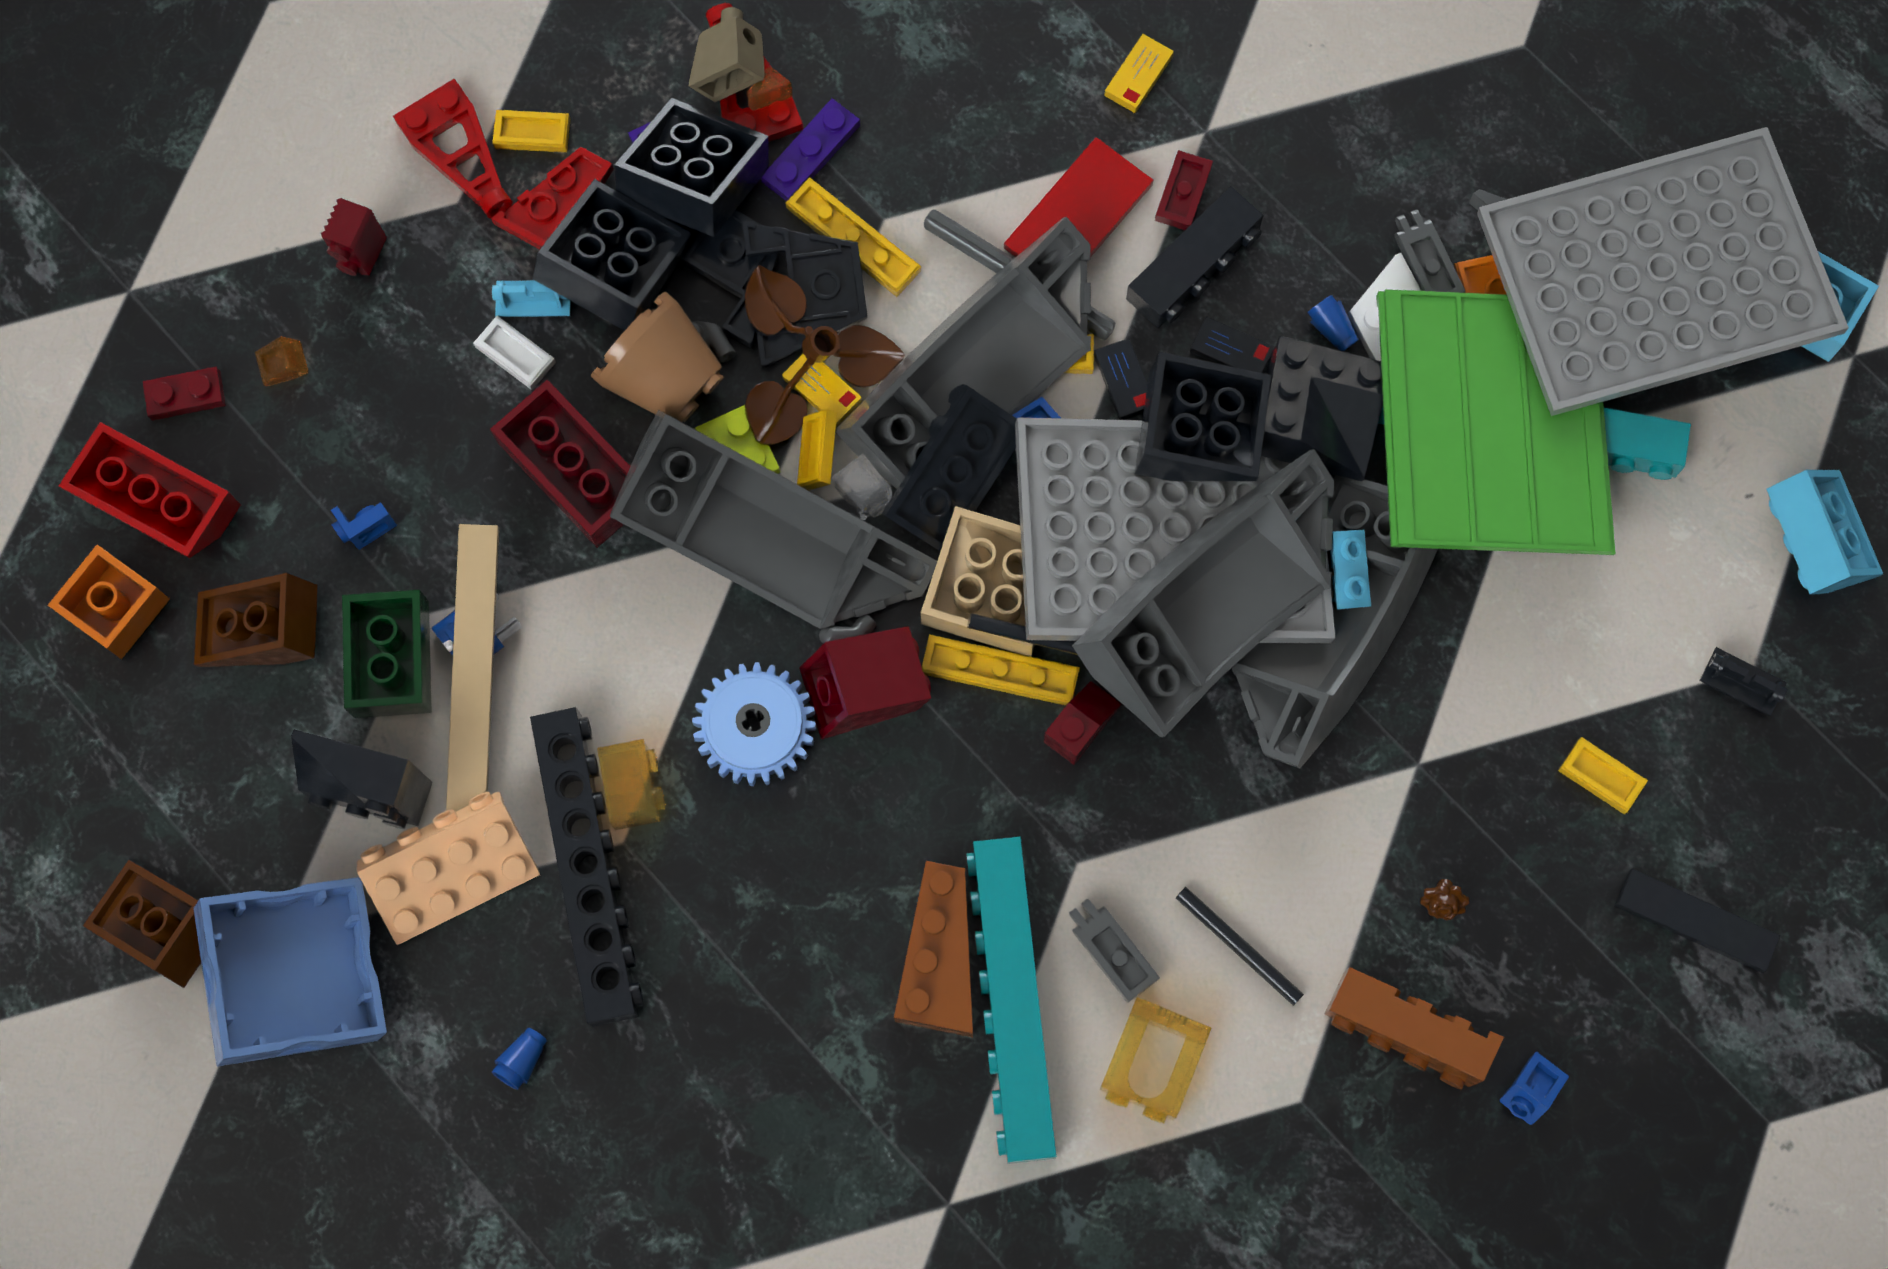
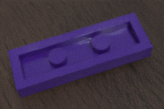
[761,98,861,202]

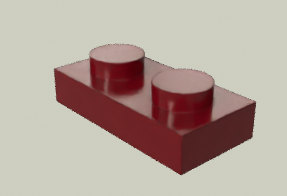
[1155,150,1213,230]
[143,366,226,421]

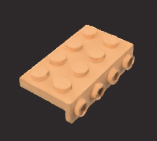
[357,792,540,945]

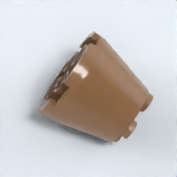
[591,292,724,422]

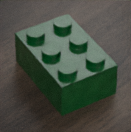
[342,590,432,718]

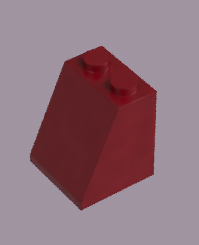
[799,626,931,739]

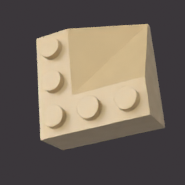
[921,506,1035,657]

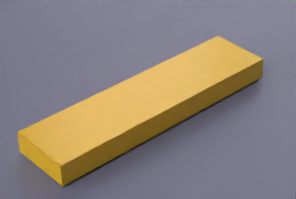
[785,177,921,297]
[922,634,1080,706]

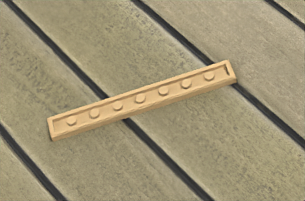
[446,524,499,812]

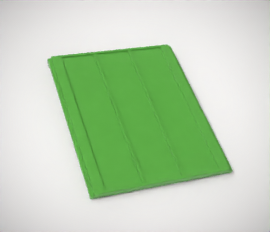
[1376,289,1616,555]

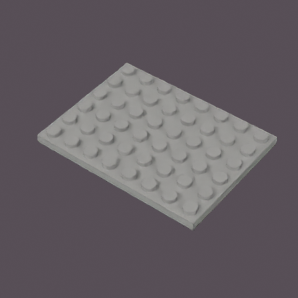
[1477,127,1849,416]
[1015,417,1335,644]

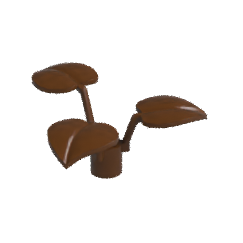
[745,265,905,445]

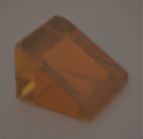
[747,66,793,111]
[255,336,308,386]

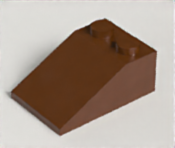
[194,573,318,667]
[83,860,201,988]

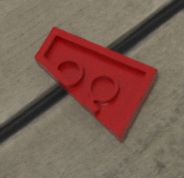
[491,147,614,250]

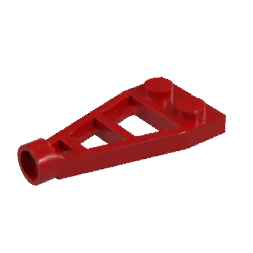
[705,3,804,142]
[393,78,513,219]

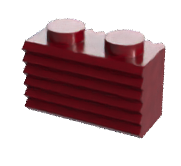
[321,198,387,276]

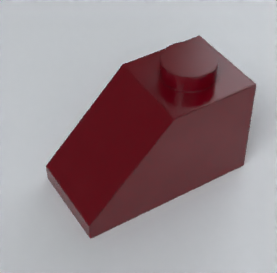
[1044,681,1121,765]

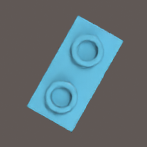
[492,280,570,317]
[1330,530,1371,610]

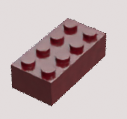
[490,380,630,548]

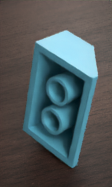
[1766,470,1883,594]

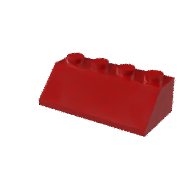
[59,422,241,558]

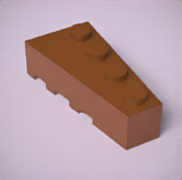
[894,861,973,1038]
[1324,967,1504,1089]

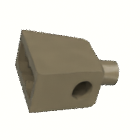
[689,7,765,102]

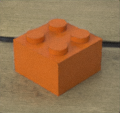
[48,545,170,660]

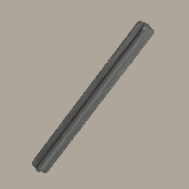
[924,210,1115,340]

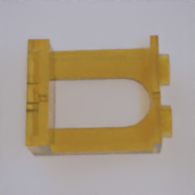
[1099,997,1212,1124]

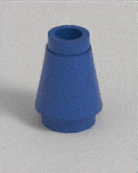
[1307,295,1359,352]
[492,1028,547,1090]

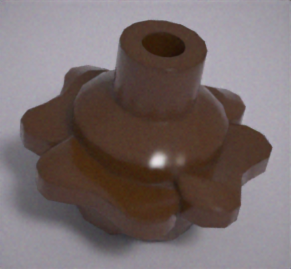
[1420,879,1469,920]

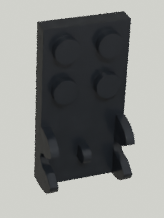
[882,384,1017,552]

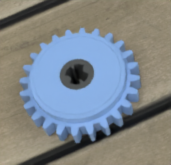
[692,662,817,786]

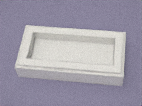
[473,316,556,390]

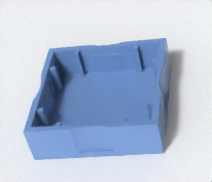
[194,877,387,1067]

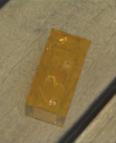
[597,739,666,830]

